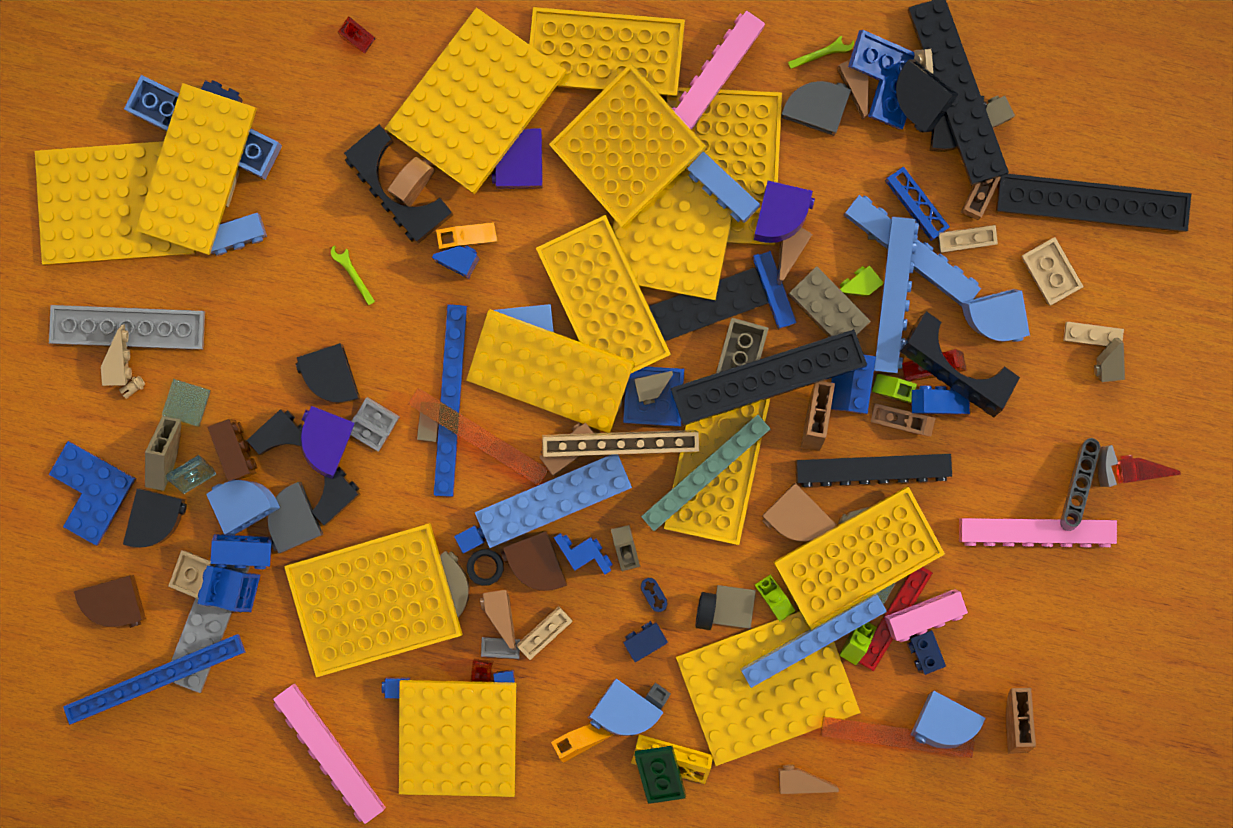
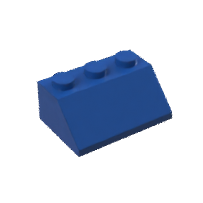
[831,355,876,414]
[211,534,272,569]

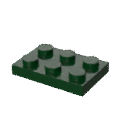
[634,745,686,804]

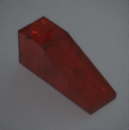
[902,349,967,382]
[1116,454,1181,483]

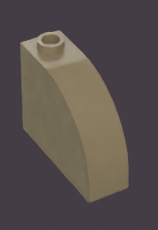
[145,416,181,491]
[440,551,470,618]

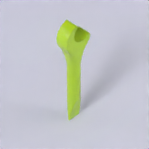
[788,36,854,69]
[331,246,375,305]

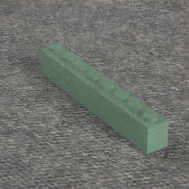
[641,415,770,531]

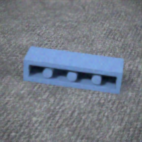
[687,152,760,223]

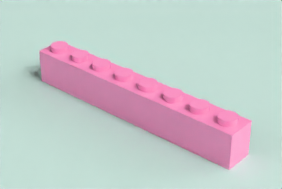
[672,10,765,130]
[959,518,1117,547]
[273,684,386,824]

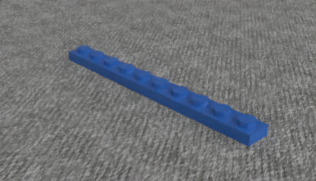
[434,304,467,497]
[63,634,246,725]

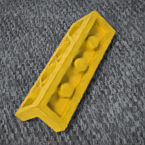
[631,734,713,784]

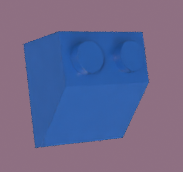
[432,245,479,279]

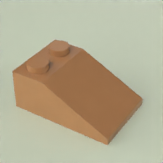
[480,590,517,650]

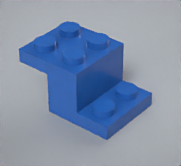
[554,533,612,574]
[197,566,260,612]

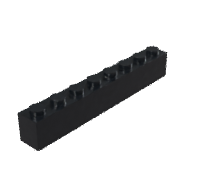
[795,454,952,487]

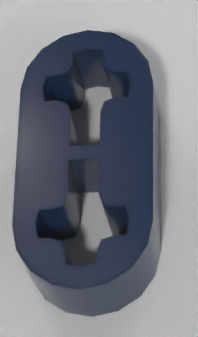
[641,577,667,612]

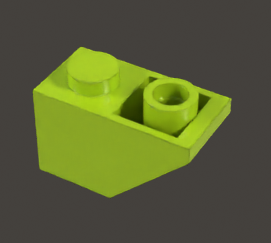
[840,265,884,297]
[872,374,917,403]
[755,574,795,622]
[839,622,877,665]

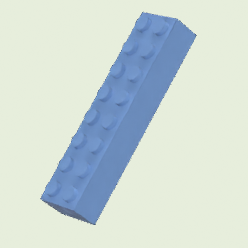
[124,75,282,180]
[475,454,632,548]

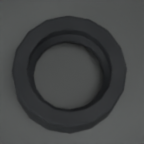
[467,549,504,586]
[695,592,717,630]

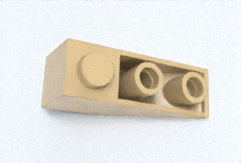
[101,324,132,386]

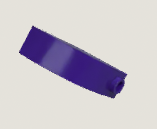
[492,128,543,189]
[754,181,815,243]
[301,406,355,479]

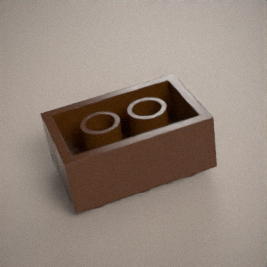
[207,419,257,482]

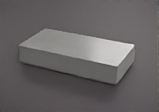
[481,637,520,659]

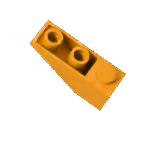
[436,222,497,252]
[551,724,614,763]

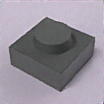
[645,682,671,710]

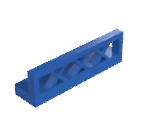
[885,166,950,241]
[752,251,796,330]

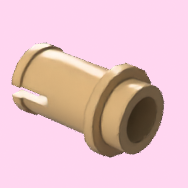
[119,376,145,399]

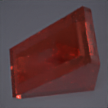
[338,16,375,53]
[471,658,494,682]

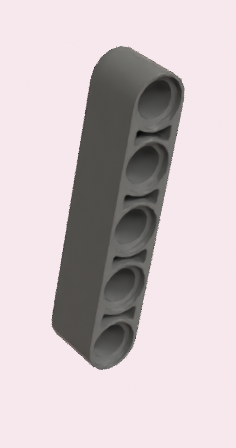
[1060,438,1100,531]

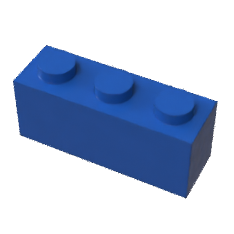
[912,386,970,414]

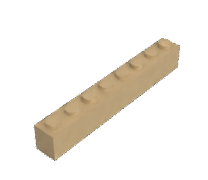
[542,430,699,457]

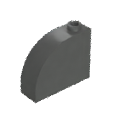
[781,81,851,136]
[268,482,324,553]

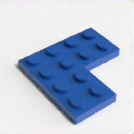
[848,30,915,130]
[49,441,136,546]

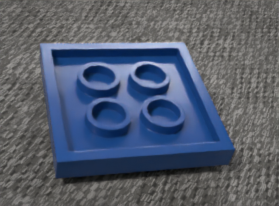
[623,367,684,427]

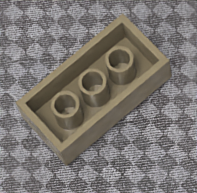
[788,267,871,337]
[716,318,769,373]

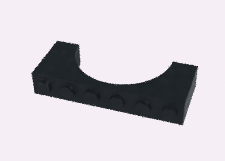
[344,124,453,244]
[900,311,1020,418]
[246,409,361,526]

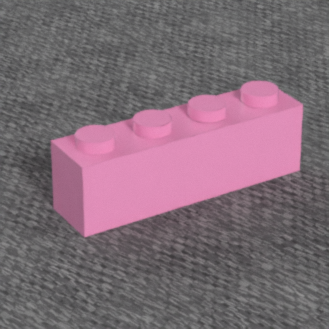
[885,589,968,642]

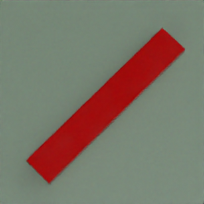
[859,567,933,672]

